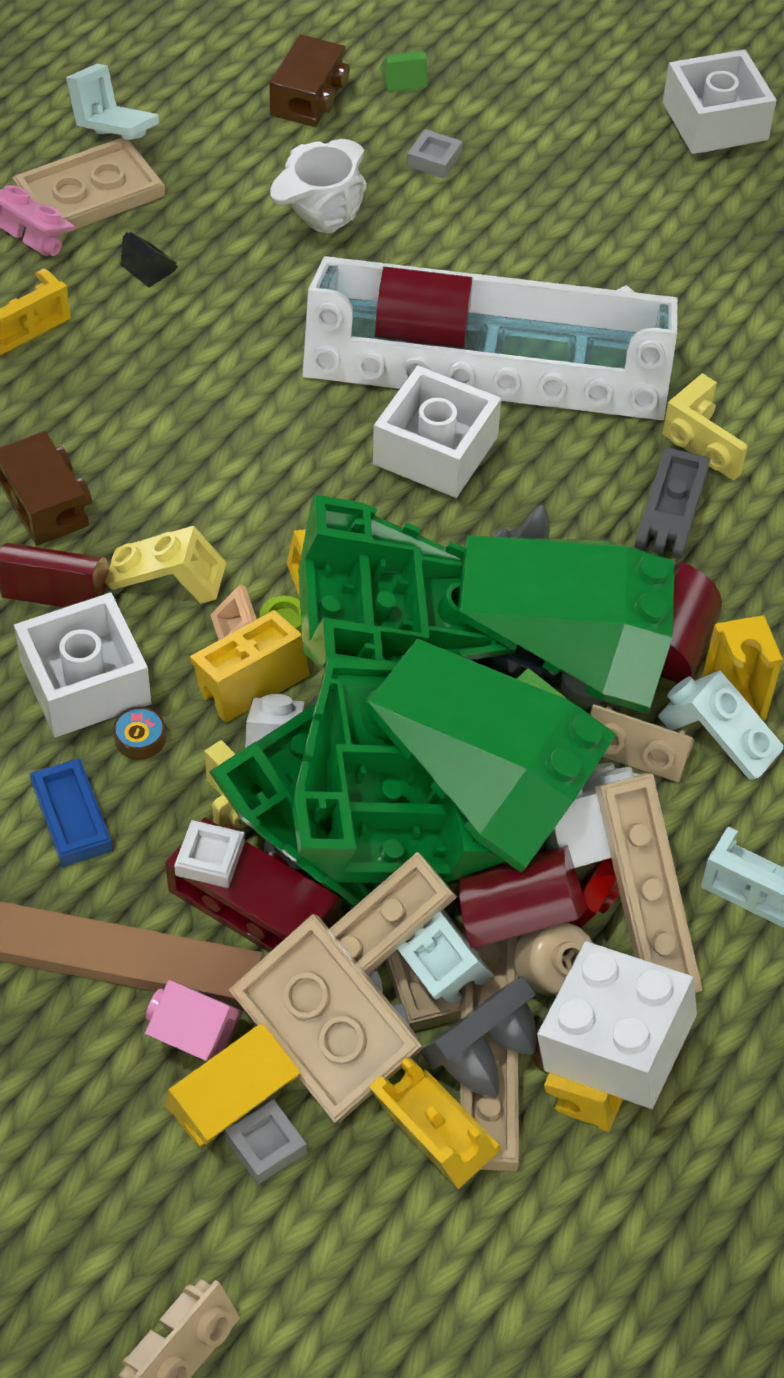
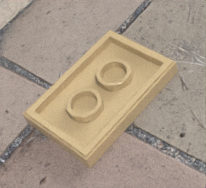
[12,138,165,235]
[228,914,426,1123]

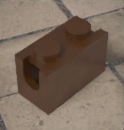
[269,34,350,127]
[0,431,92,546]

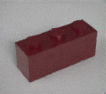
[165,817,339,953]

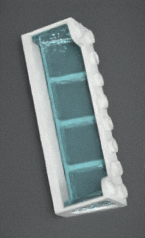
[302,256,677,420]

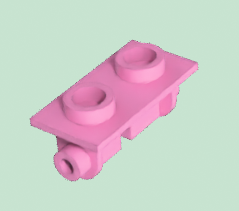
[0,185,76,256]

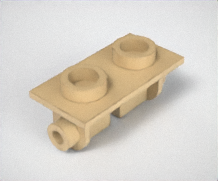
[590,705,694,783]
[118,1279,240,1378]

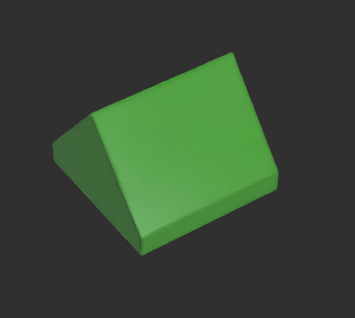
[380,51,427,92]

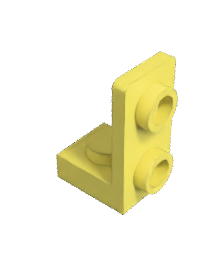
[662,373,747,480]
[105,526,226,604]

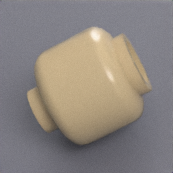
[514,923,592,996]

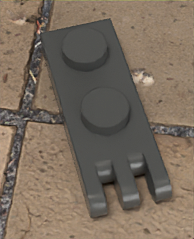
[634,447,711,559]

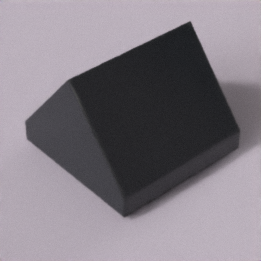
[121,232,178,288]

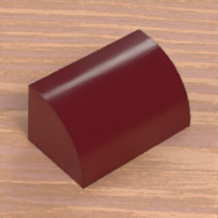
[375,266,473,348]
[0,543,109,607]
[660,562,722,683]
[459,845,588,949]

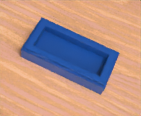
[29,758,113,867]

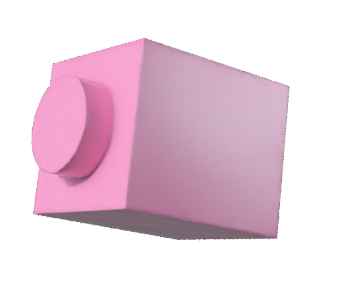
[145,980,243,1061]

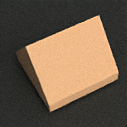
[210,585,257,640]

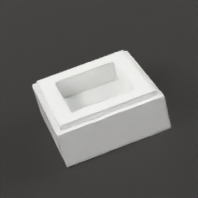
[174,820,245,888]

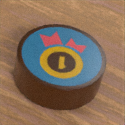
[113,707,166,760]

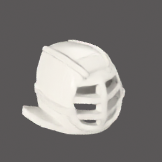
[270,139,367,233]

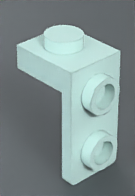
[66,64,160,140]
[658,670,783,780]

